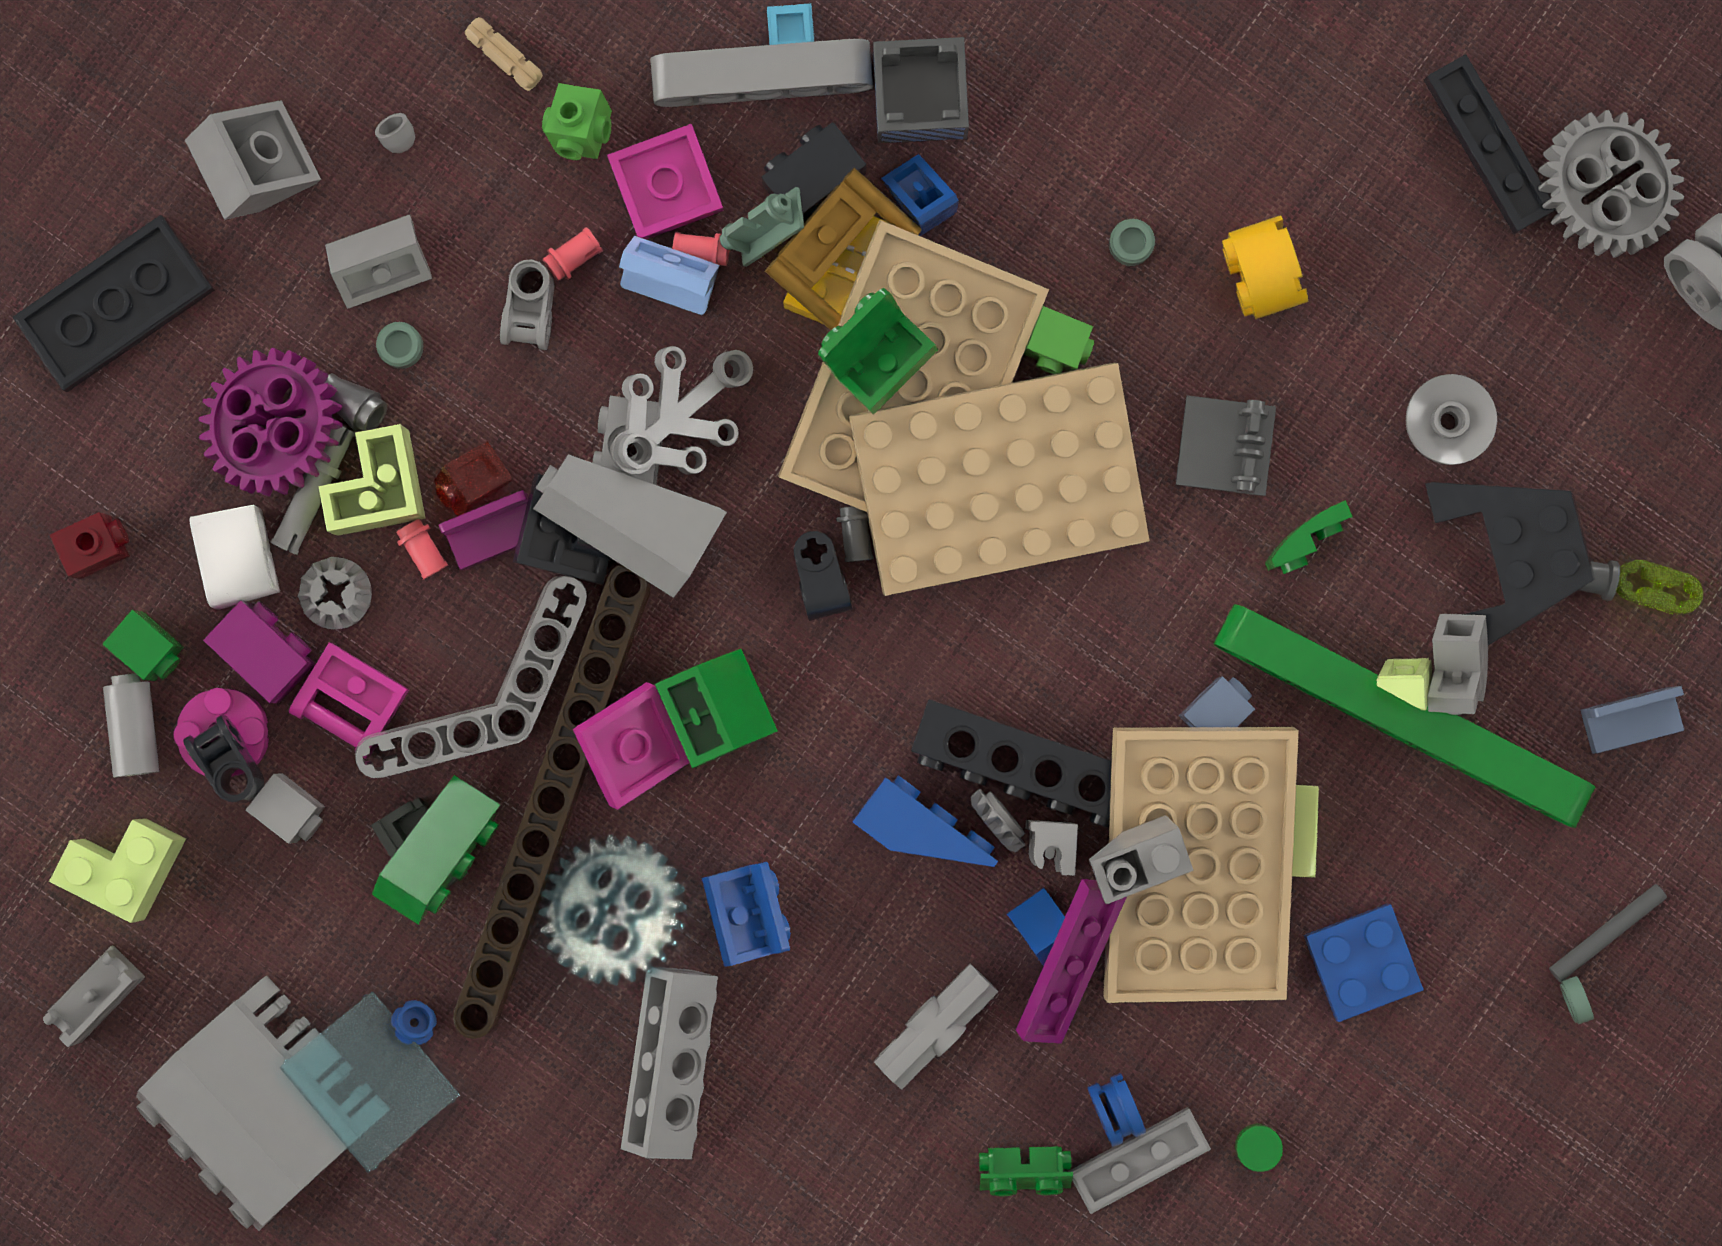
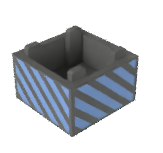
[873,37,969,143]

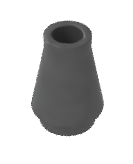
[325,373,387,431]

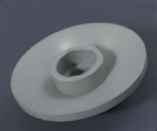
[1406,374,1497,465]

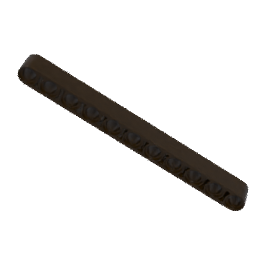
[453,565,651,1039]

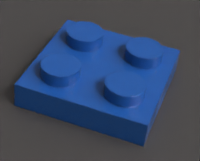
[1303,904,1424,1022]

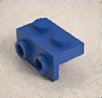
[702,862,791,967]

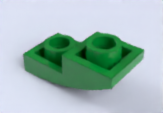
[1265,500,1352,574]

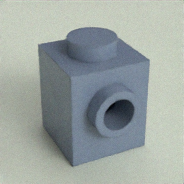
[1179,676,1255,727]

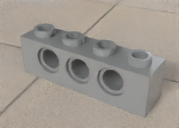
[621,966,718,1159]

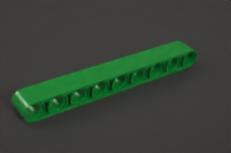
[1213,604,1596,828]

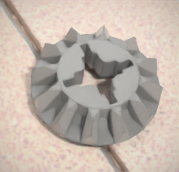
[298,557,372,629]
[971,788,1025,852]

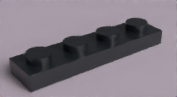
[1424,54,1556,234]

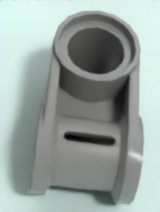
[500,259,555,350]

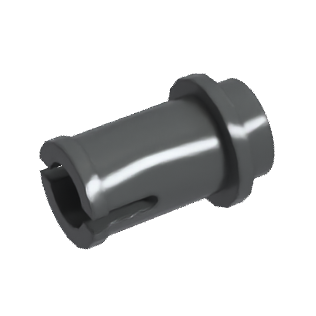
[836,506,874,562]

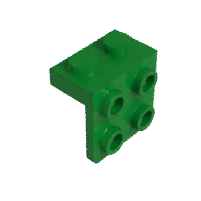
[818,288,939,415]

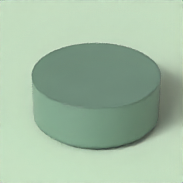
[1109,219,1155,266]
[376,322,424,369]
[1560,976,1594,1025]

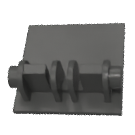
[1175,395,1276,496]

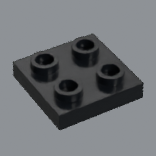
[513,474,612,584]

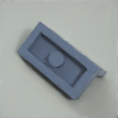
[1580,686,1684,753]

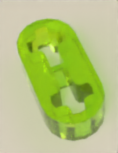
[1616,560,1703,615]

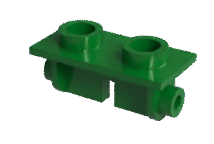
[979,1146,1073,1196]

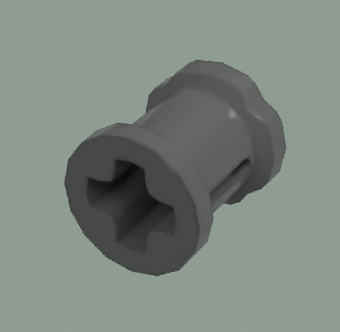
[1579,560,1620,601]

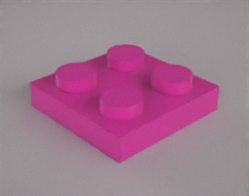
[607,124,724,240]
[573,682,690,810]

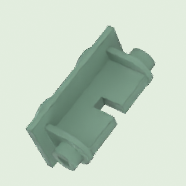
[720,187,804,267]

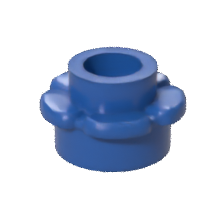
[391,1000,437,1045]

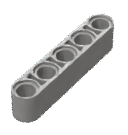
[650,39,873,107]

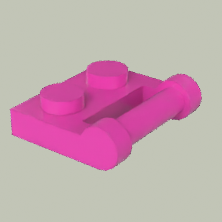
[289,642,410,759]

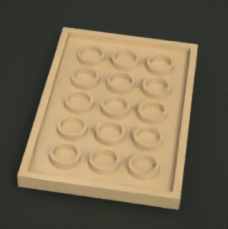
[778,220,1049,512]
[849,363,1150,596]
[1104,727,1299,1003]

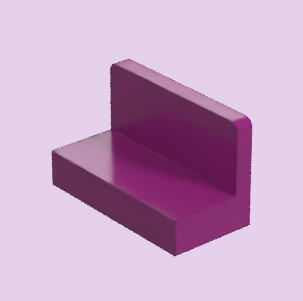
[438,490,529,571]

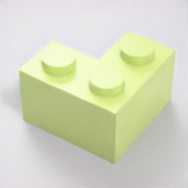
[318,424,425,536]
[49,819,186,923]

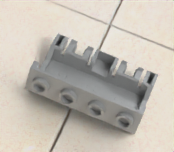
[136,976,390,1231]

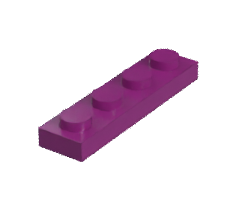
[1016,879,1127,1044]

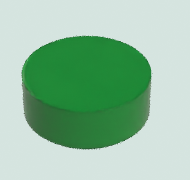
[1235,1124,1283,1172]

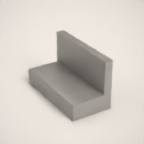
[325,215,432,309]

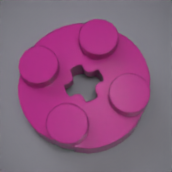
[173,688,269,777]

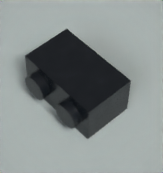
[761,122,866,222]

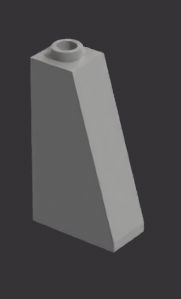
[533,454,727,598]

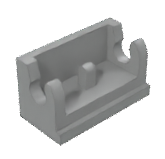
[1025,820,1078,876]
[43,945,145,1047]

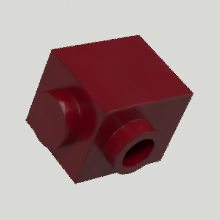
[49,512,129,579]

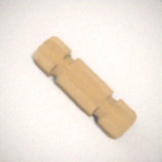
[465,17,543,91]

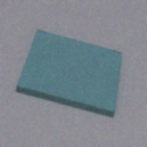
[280,991,460,1173]

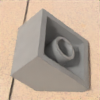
[185,100,321,220]

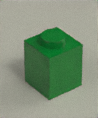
[102,610,184,681]

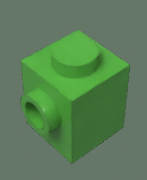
[1023,306,1094,374]

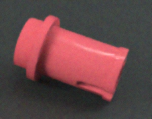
[543,227,603,281]
[672,232,730,266]
[396,519,448,580]

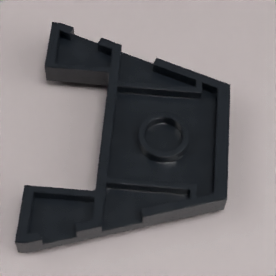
[1425,482,1595,646]

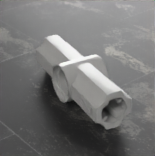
[874,963,998,1090]

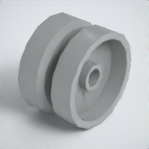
[1664,213,1722,330]

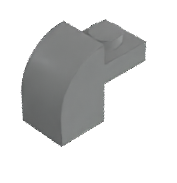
[1427,614,1488,715]

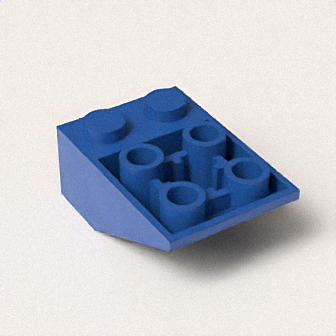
[853,775,998,867]

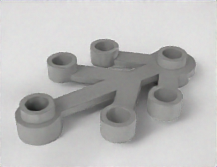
[611,346,753,475]

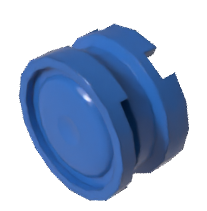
[1087,1073,1146,1147]

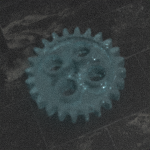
[539,835,687,985]

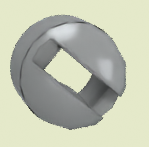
[375,113,415,154]

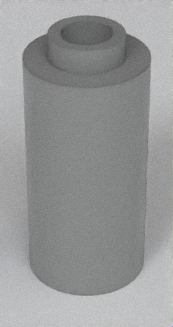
[103,674,160,777]

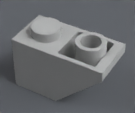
[1089,815,1194,904]

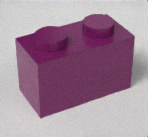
[203,600,316,704]

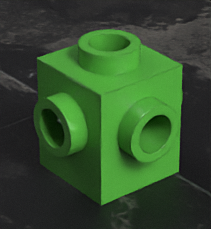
[542,83,612,160]

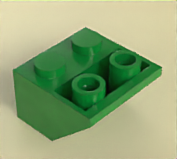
[655,649,778,768]

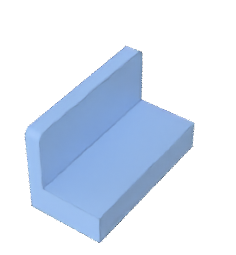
[619,236,720,315]

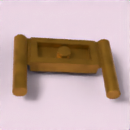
[765,168,922,330]

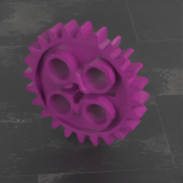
[199,348,343,496]

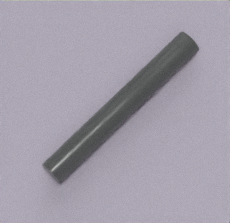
[1549,884,1667,982]

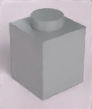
[246,773,325,844]

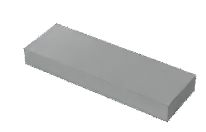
[1068,1107,1211,1214]

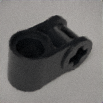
[794,531,853,621]
[183,714,264,803]

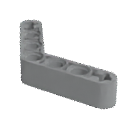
[355,575,587,778]

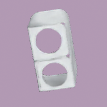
[190,505,280,610]

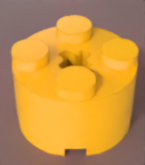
[1222,215,1308,319]

